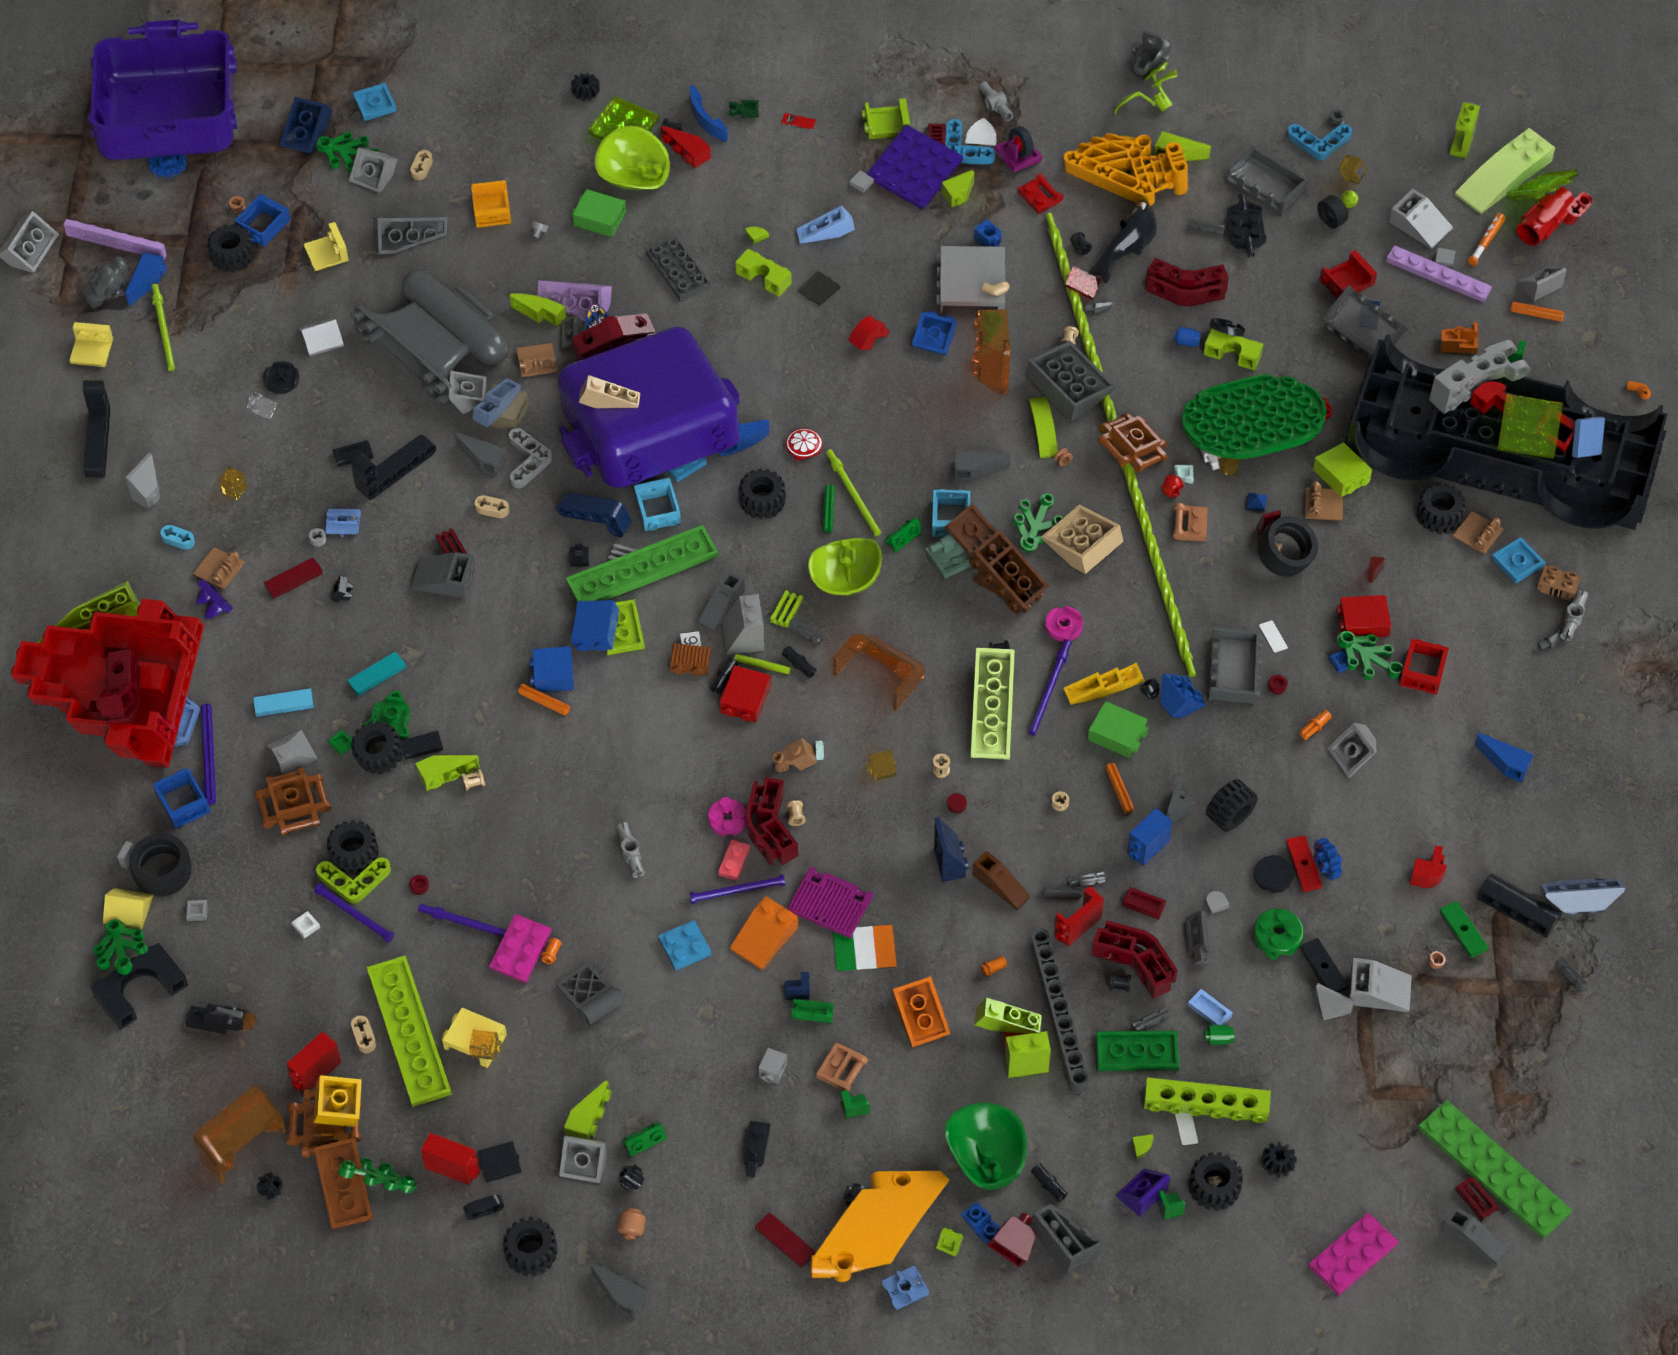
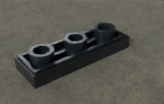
[1300,938,1349,993]

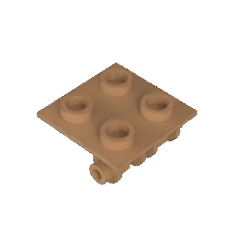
[517,343,558,377]
[1305,481,1343,521]
[1453,511,1504,554]
[193,547,245,589]
[1537,566,1582,601]

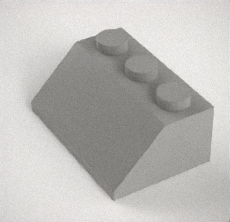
[0,211,59,273]

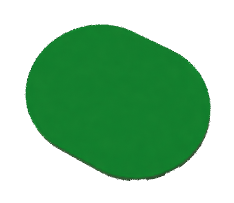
[1182,374,1326,459]

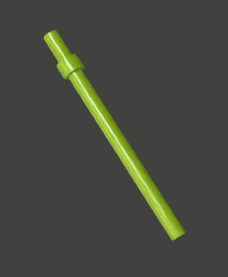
[151,284,175,371]
[826,449,881,536]

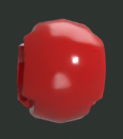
[1161,475,1184,498]

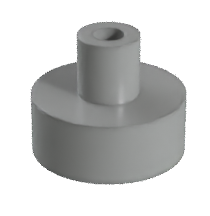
[530,220,549,238]

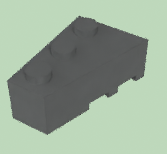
[1029,1204,1105,1273]

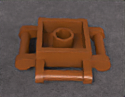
[1097,413,1168,473]
[254,767,332,836]
[286,1089,362,1158]

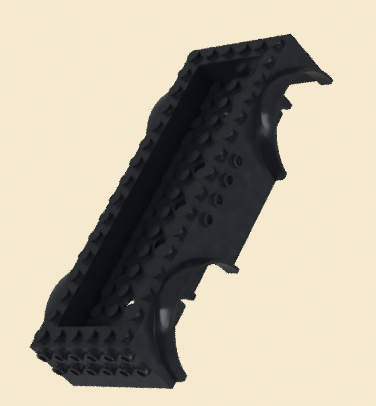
[1344,334,1668,530]

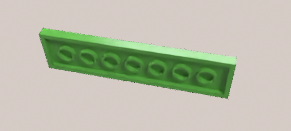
[566,525,719,603]
[1418,1100,1572,1240]

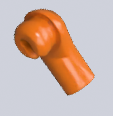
[1626,381,1651,399]

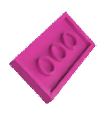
[1308,1212,1399,1296]

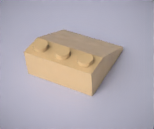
[1041,504,1124,574]

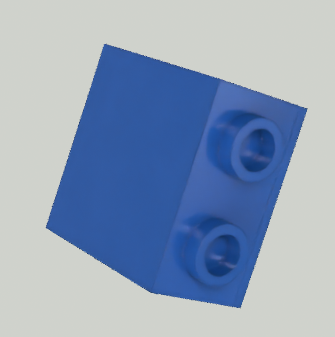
[530,646,574,692]
[1127,808,1172,866]

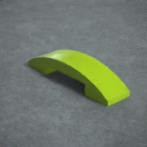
[1028,397,1058,458]

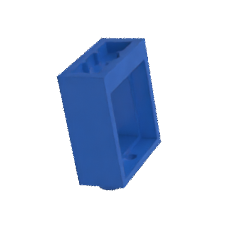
[234,194,290,247]
[152,768,211,829]

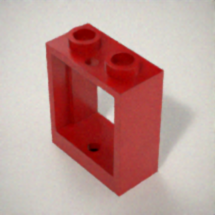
[1400,639,1449,695]

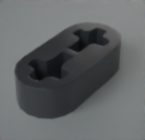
[463,1194,504,1220]

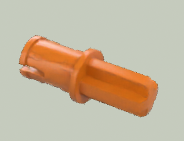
[1299,710,1332,740]

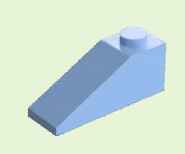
[796,206,855,244]

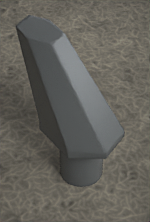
[1086,302,1112,313]
[1538,630,1561,650]

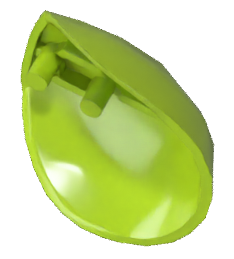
[595,126,670,190]
[808,538,882,596]

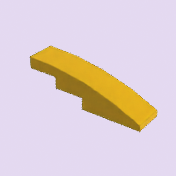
[1064,663,1145,705]

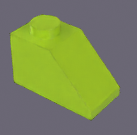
[941,170,974,208]

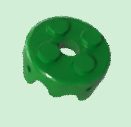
[1253,908,1304,960]

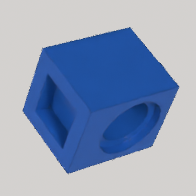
[974,219,1002,247]

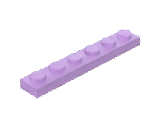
[64,219,167,260]
[1386,245,1492,303]

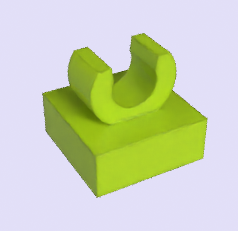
[936,1228,963,1257]

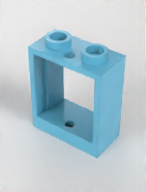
[634,478,681,531]
[932,489,971,537]

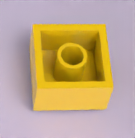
[313,1075,361,1127]

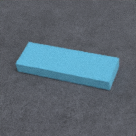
[253,688,314,717]

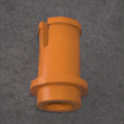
[541,938,562,965]
[980,955,1007,977]

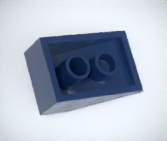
[279,97,333,154]
[933,817,969,882]

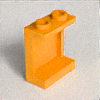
[471,180,511,228]

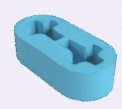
[160,525,195,550]

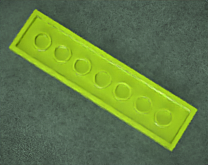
[367,955,452,1107]

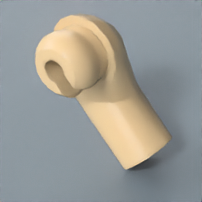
[982,281,1010,296]

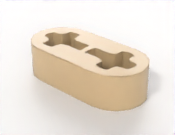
[410,150,433,180]
[474,495,509,518]
[351,1015,376,1053]

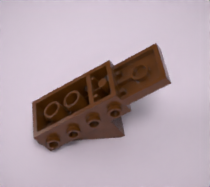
[944,503,1049,615]

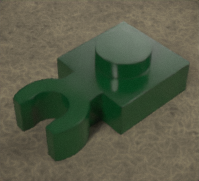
[729,100,759,118]

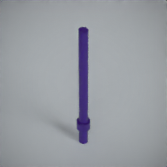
[1028,639,1072,736]
[418,904,507,937]

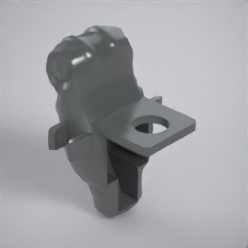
[1132,31,1172,76]
[82,256,128,308]

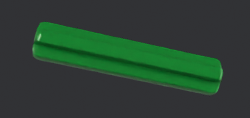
[823,484,835,533]

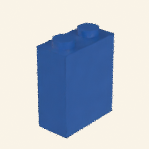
[571,600,619,651]

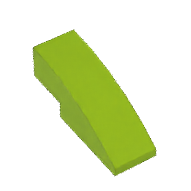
[510,293,566,327]

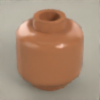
[617,1208,646,1240]

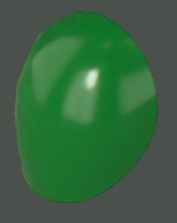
[945,1103,1027,1190]

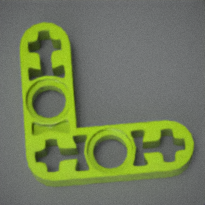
[316,857,391,904]

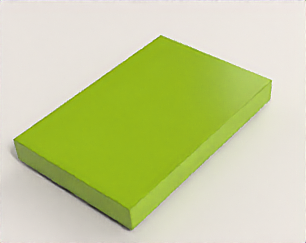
[606,599,645,655]

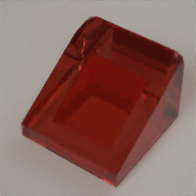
[1369,556,1385,583]

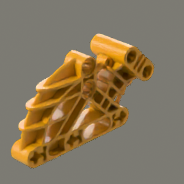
[1064,133,1188,206]

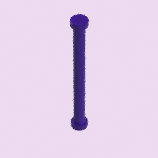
[690,874,785,904]
[314,883,394,943]

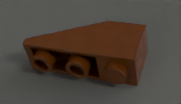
[972,851,1030,910]

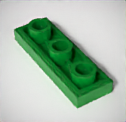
[1439,901,1489,959]

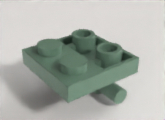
[925,535,971,579]

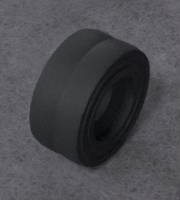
[1317,195,1349,229]

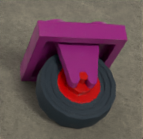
[994,126,1043,172]

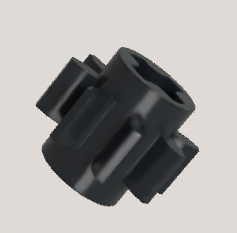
[618,1164,644,1191]
[257,1172,283,1200]
[843,1183,867,1207]

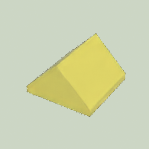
[103,888,153,930]

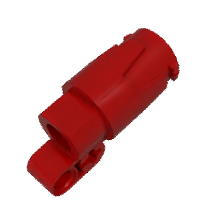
[1516,186,1593,246]

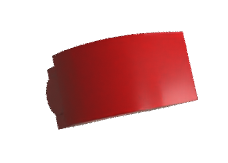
[848,315,890,350]
[1470,382,1515,416]
[1410,845,1447,888]

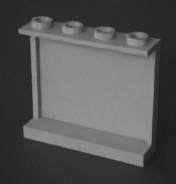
[937,246,1005,314]

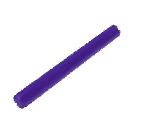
[201,704,216,805]

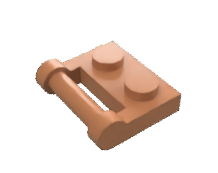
[1173,503,1208,542]
[816,1042,868,1092]

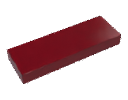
[264,557,323,599]
[755,1212,816,1268]

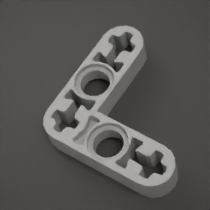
[509,428,552,488]

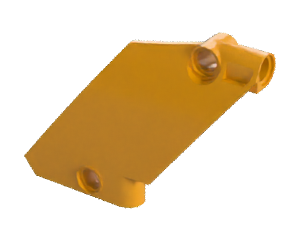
[810,1171,950,1282]

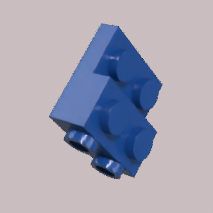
[911,311,958,356]

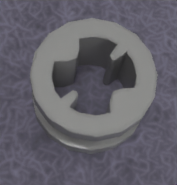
[309,528,326,547]

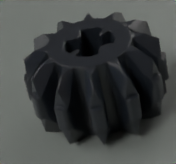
[571,72,600,101]
[1261,1141,1297,1178]

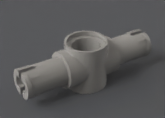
[979,82,1013,122]
[1560,590,1588,641]
[616,822,645,878]

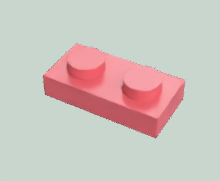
[718,839,750,881]

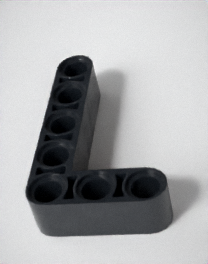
[83,380,111,478]
[351,435,437,500]

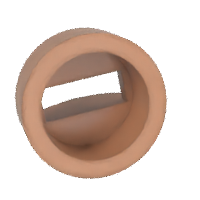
[1428,951,1445,969]

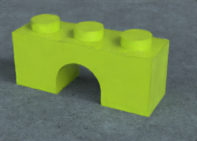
[735,249,792,297]
[1204,328,1263,371]

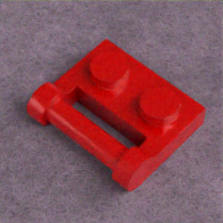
[1018,174,1064,214]

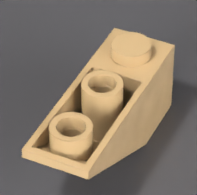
[579,375,640,408]

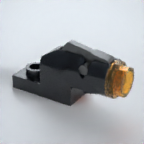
[185,1003,256,1034]

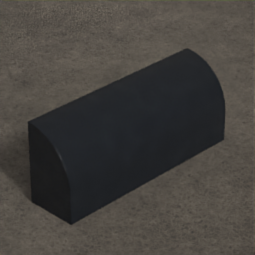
[1477,873,1563,938]

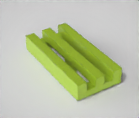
[770,590,803,628]

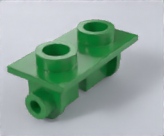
[885,517,922,553]
[791,999,834,1023]
[622,1122,667,1158]

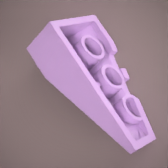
[537,280,612,321]

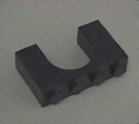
[90,943,188,1030]

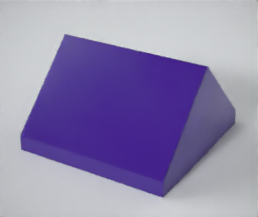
[1116,1168,1170,1217]

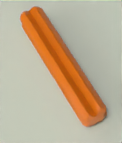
[1510,301,1564,322]
[518,683,570,716]
[1105,763,1134,814]

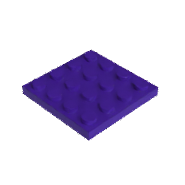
[867,125,963,210]

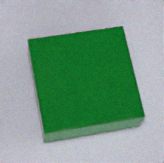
[327,729,353,756]

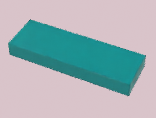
[347,651,407,697]

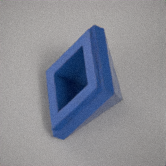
[1246,492,1267,512]

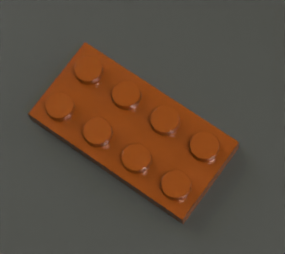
[314,1138,373,1230]

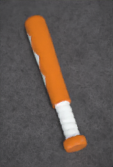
[1467,213,1506,266]

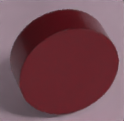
[1268,675,1288,694]
[947,793,967,813]
[409,875,429,895]

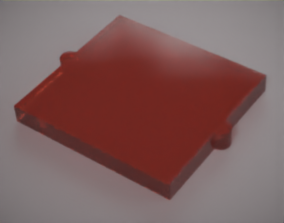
[1065,266,1101,300]

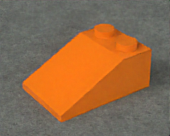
[730,896,798,970]
[890,976,951,1047]

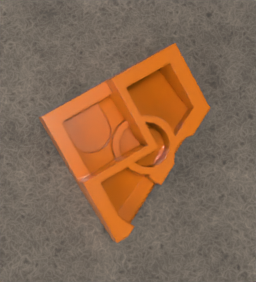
[1441,322,1478,354]

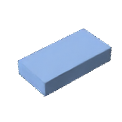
[1188,989,1233,1025]

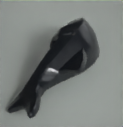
[1088,199,1157,283]

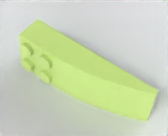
[1455,128,1555,215]
[971,648,1015,760]

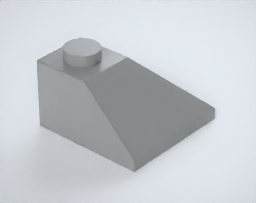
[349,148,398,193]
[126,453,160,509]
[1328,723,1377,778]
[266,730,318,774]

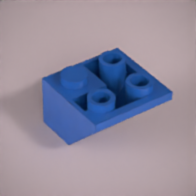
[1160,673,1206,718]

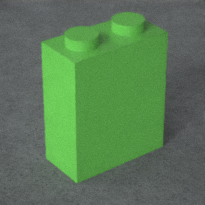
[571,189,626,237]
[1088,701,1149,758]

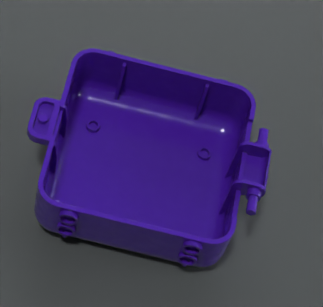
[88,19,237,160]
[558,327,741,487]

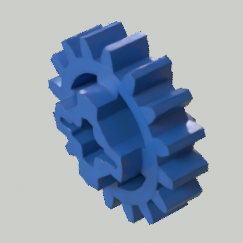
[148,155,187,179]
[1313,837,1342,881]

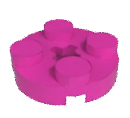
[1045,606,1083,643]
[708,797,747,836]

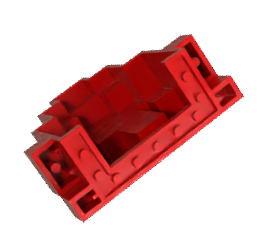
[11,599,205,768]

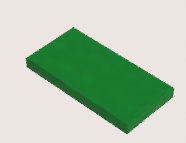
[1096,1031,1180,1071]

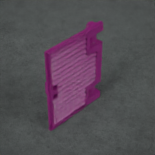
[787,866,874,939]

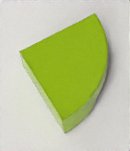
[745,227,769,244]
[1132,1134,1153,1159]

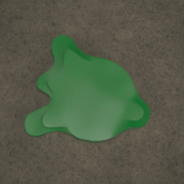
[364,691,411,740]

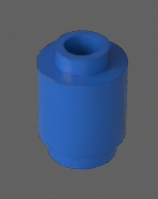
[1174,326,1201,347]

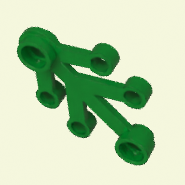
[316,132,380,173]
[1012,493,1063,552]
[1337,631,1404,680]
[93,919,148,975]
[337,1157,418,1193]

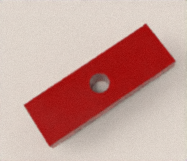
[1286,835,1322,892]

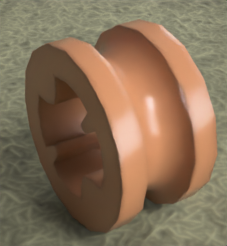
[229,196,246,214]
[1054,448,1073,467]

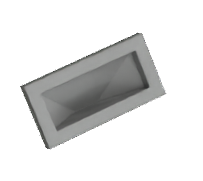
[1314,983,1354,1020]

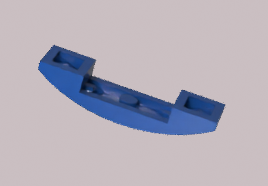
[690,85,728,142]

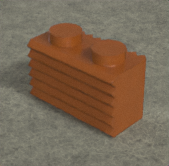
[670,643,711,676]

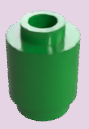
[1204,1024,1234,1045]

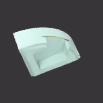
[1174,465,1194,484]
[815,741,824,760]

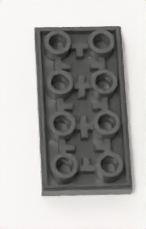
[645,236,711,301]

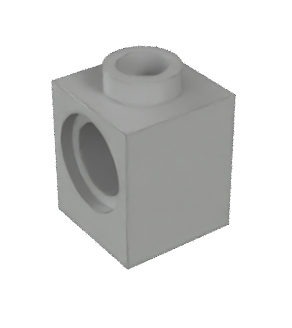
[759,1048,787,1084]

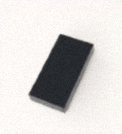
[333,440,374,467]
[401,731,443,759]

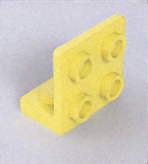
[304,222,349,271]
[70,322,113,367]

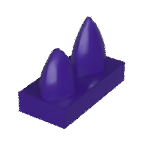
[196,579,233,619]

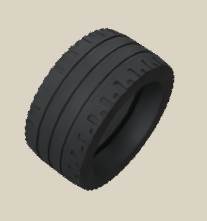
[1257,516,1318,577]
[129,833,192,897]

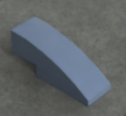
[473,378,522,427]

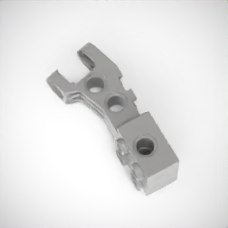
[1429,340,1530,414]

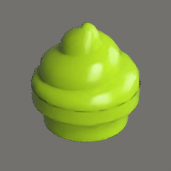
[1341,190,1358,208]

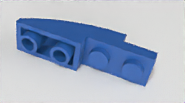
[718,419,770,457]

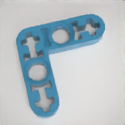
[945,119,995,164]
[1287,124,1352,160]

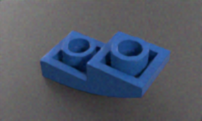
[961,1202,1000,1244]

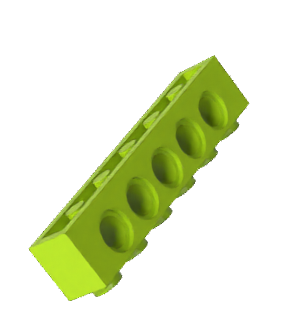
[1144,1077,1271,1123]

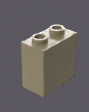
[487,384,529,431]

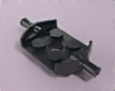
[1226,193,1267,258]

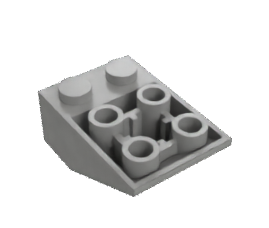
[1389,189,1453,249]
[1349,958,1412,1012]

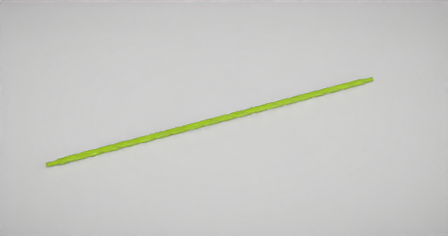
[1045,213,1196,677]

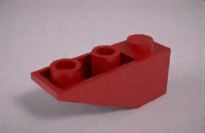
[661,126,711,168]

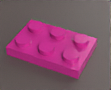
[489,914,552,984]

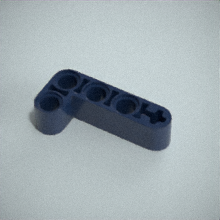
[556,492,632,538]

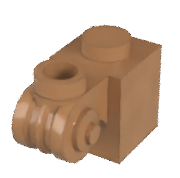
[772,738,817,772]

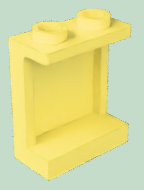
[442,1008,507,1068]

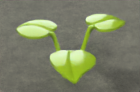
[1114,61,1177,115]

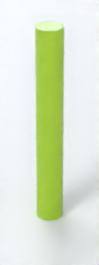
[734,654,791,675]

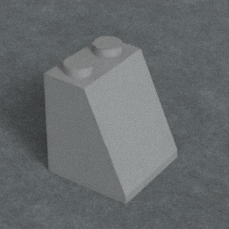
[722,594,764,655]

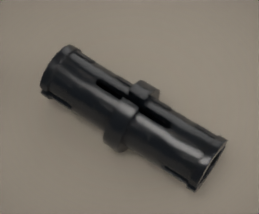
[782,646,817,678]
[710,657,738,694]
[1031,1163,1068,1202]

